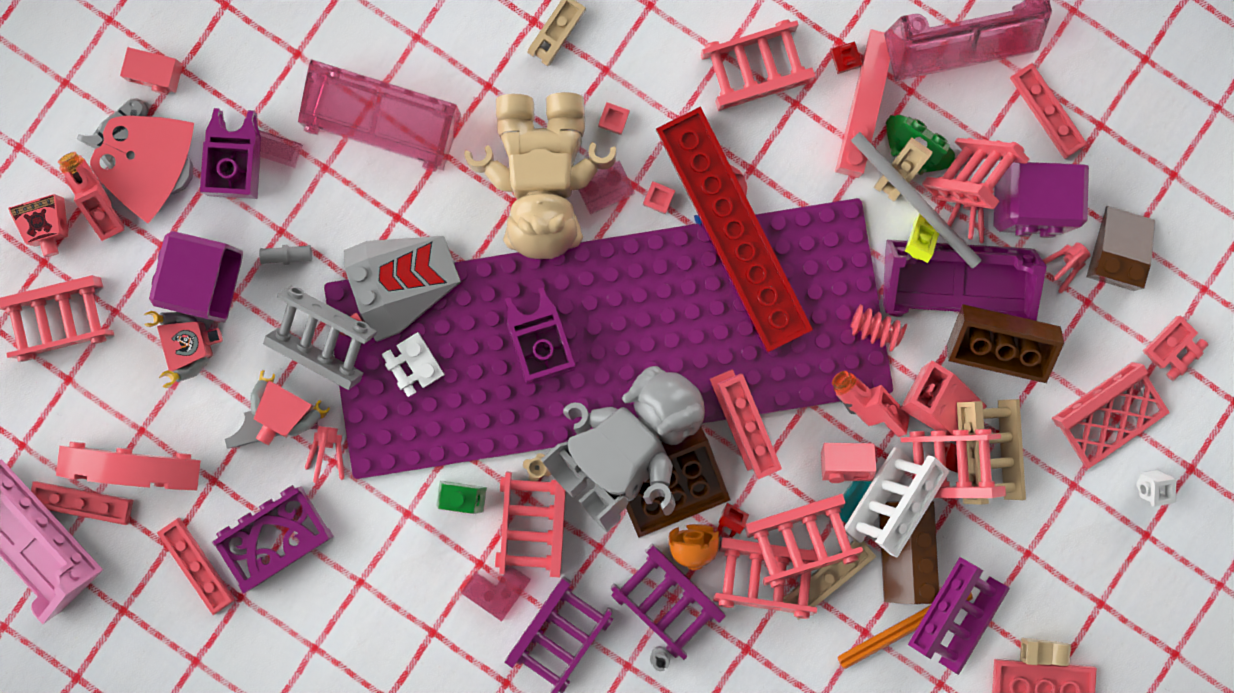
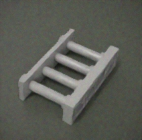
[263,286,377,390]

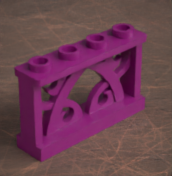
[212,485,334,594]

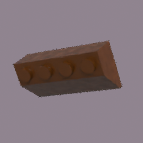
[879,501,939,604]

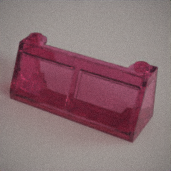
[884,0,1052,81]
[298,59,461,172]

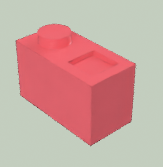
[120,47,183,95]
[821,443,876,483]

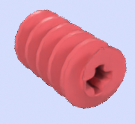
[850,304,907,352]

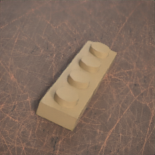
[783,540,876,620]

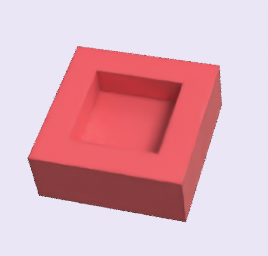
[598,102,630,135]
[643,181,675,215]

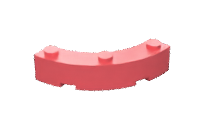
[56,442,201,491]

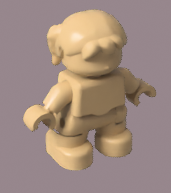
[464,92,617,259]

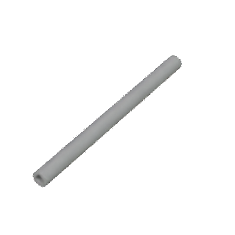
[851,132,981,268]

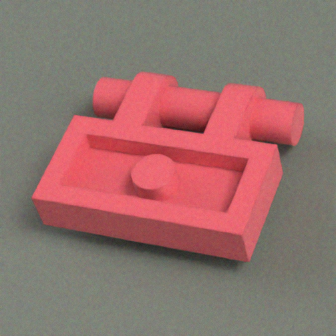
[1143,315,1208,381]

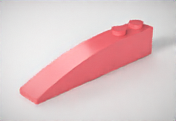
[835,29,895,178]

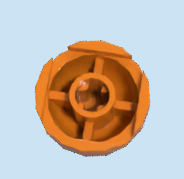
[668,524,719,570]

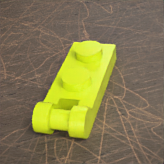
[905,213,939,263]

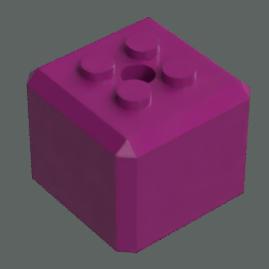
[993,162,1089,238]
[149,231,243,323]

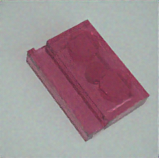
[578,160,635,215]

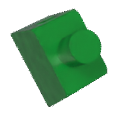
[436,481,487,514]

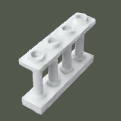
[844,447,950,557]

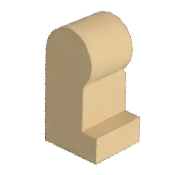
[1020,638,1071,666]

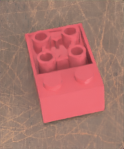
[900,361,987,443]

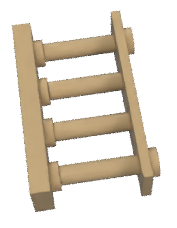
[957,399,1026,505]

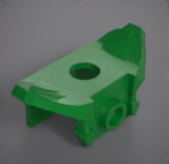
[885,115,956,175]

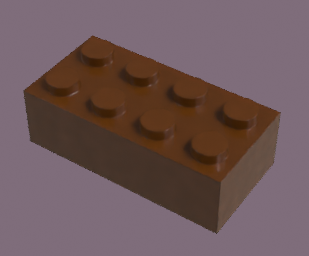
[947,304,1064,384]

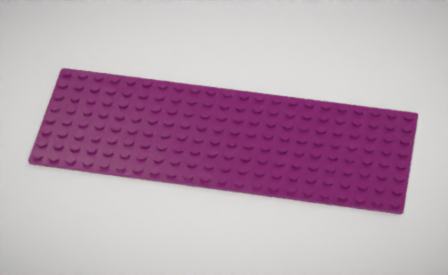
[324,198,893,479]

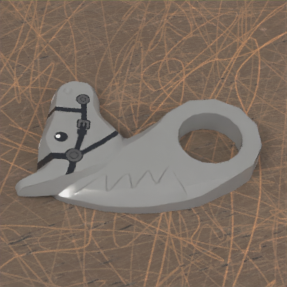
[77,98,193,194]

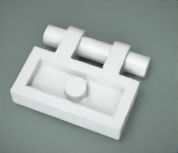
[382,332,445,397]

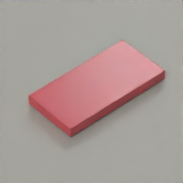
[992,659,1097,693]

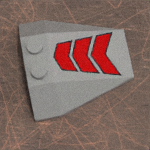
[344,236,461,342]

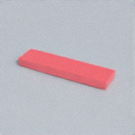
[1010,63,1087,159]
[31,481,133,525]
[157,518,236,615]

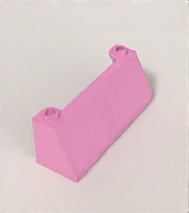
[0,459,103,624]

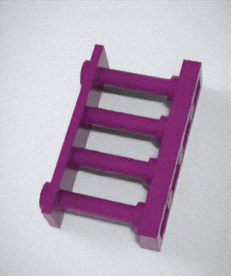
[611,543,726,660]
[908,557,1010,675]
[504,576,613,693]

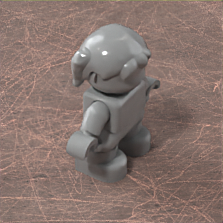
[541,366,705,532]

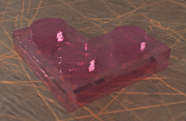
[461,566,531,622]

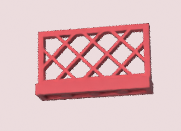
[1052,362,1170,469]

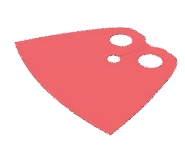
[90,116,194,223]

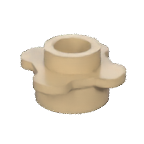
[523,453,551,481]

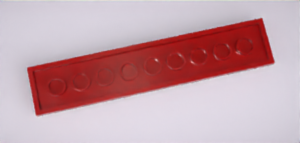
[656,106,813,353]

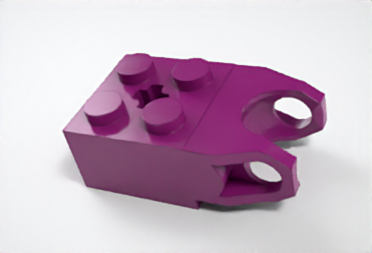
[200,108,262,199]
[505,287,575,385]

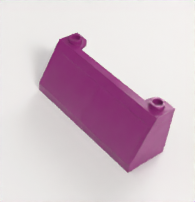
[882,240,1047,321]

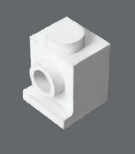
[1136,470,1176,507]

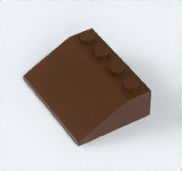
[621,427,731,538]

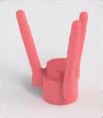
[947,203,984,243]
[1043,242,1091,293]
[305,426,344,483]

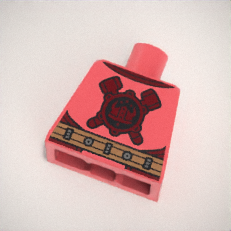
[8,194,68,257]

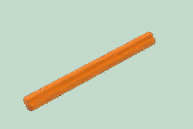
[837,593,973,669]

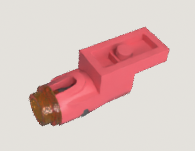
[58,152,125,241]
[832,371,910,437]

